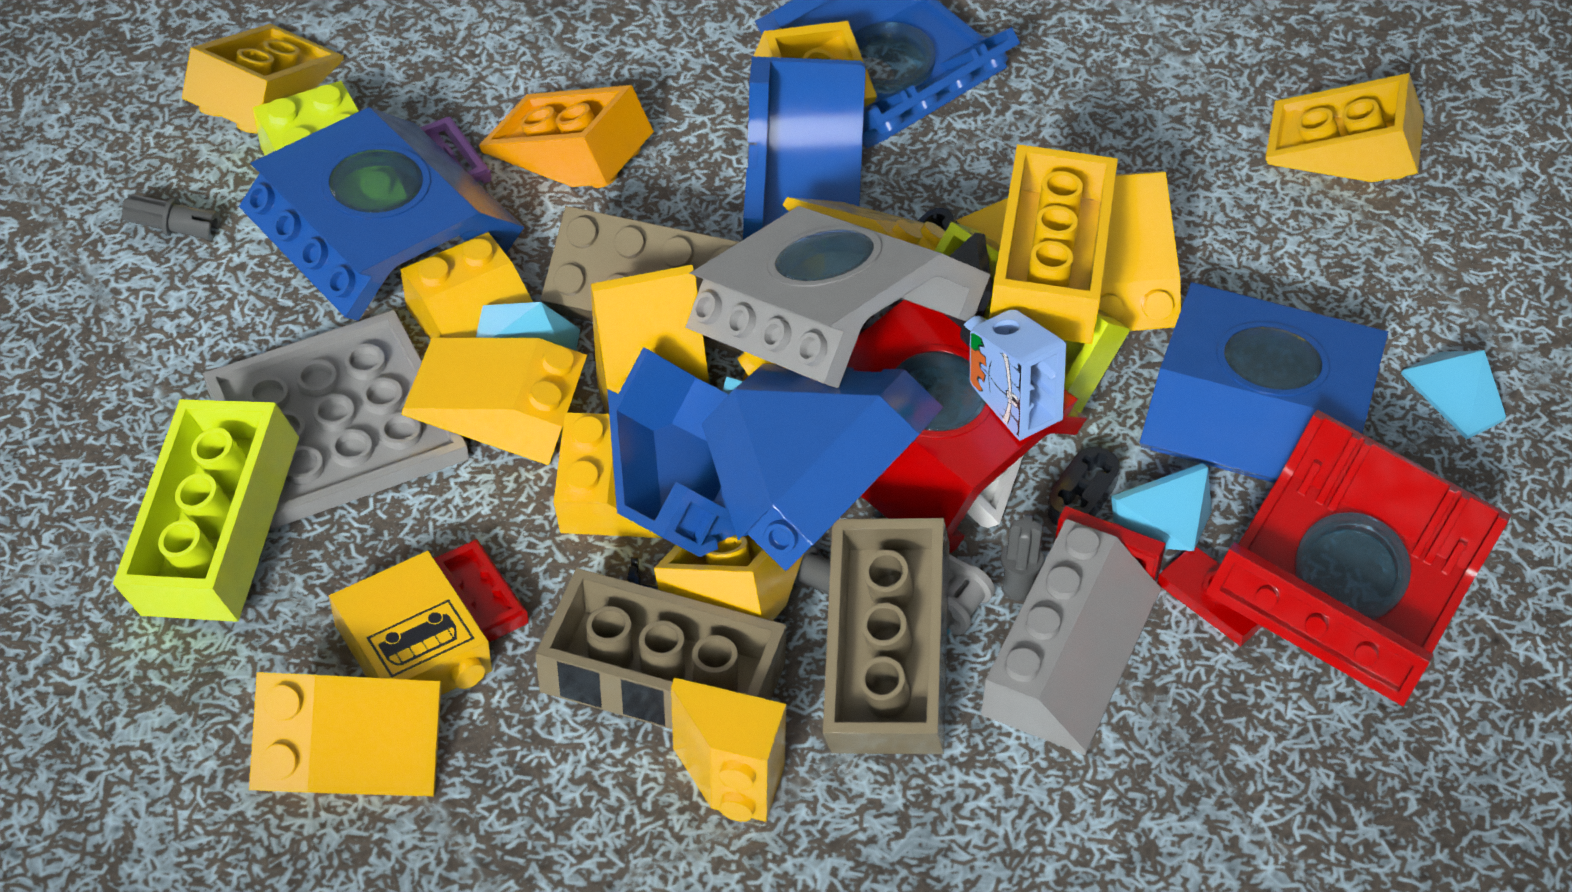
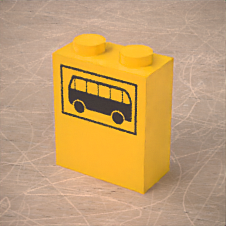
[329,551,492,695]

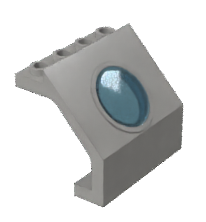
[685,206,990,388]

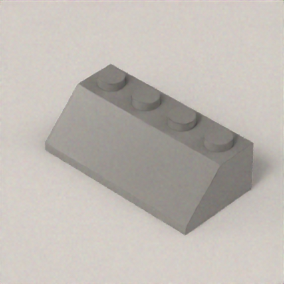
[981,519,1161,755]

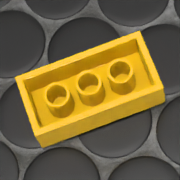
[989,144,1118,344]

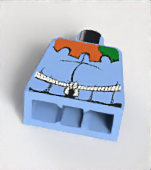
[960,310,1066,440]

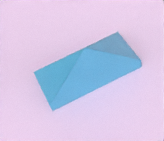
[476,302,580,351]
[1401,350,1506,440]
[1111,463,1212,551]

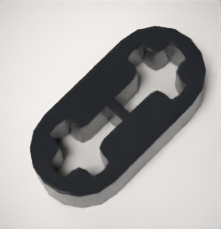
[1047,447,1120,526]

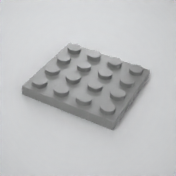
[203,310,469,530]

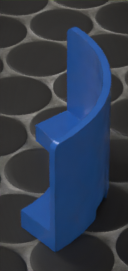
[743,56,866,250]

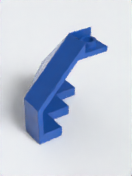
[607,347,748,557]
[702,364,943,571]

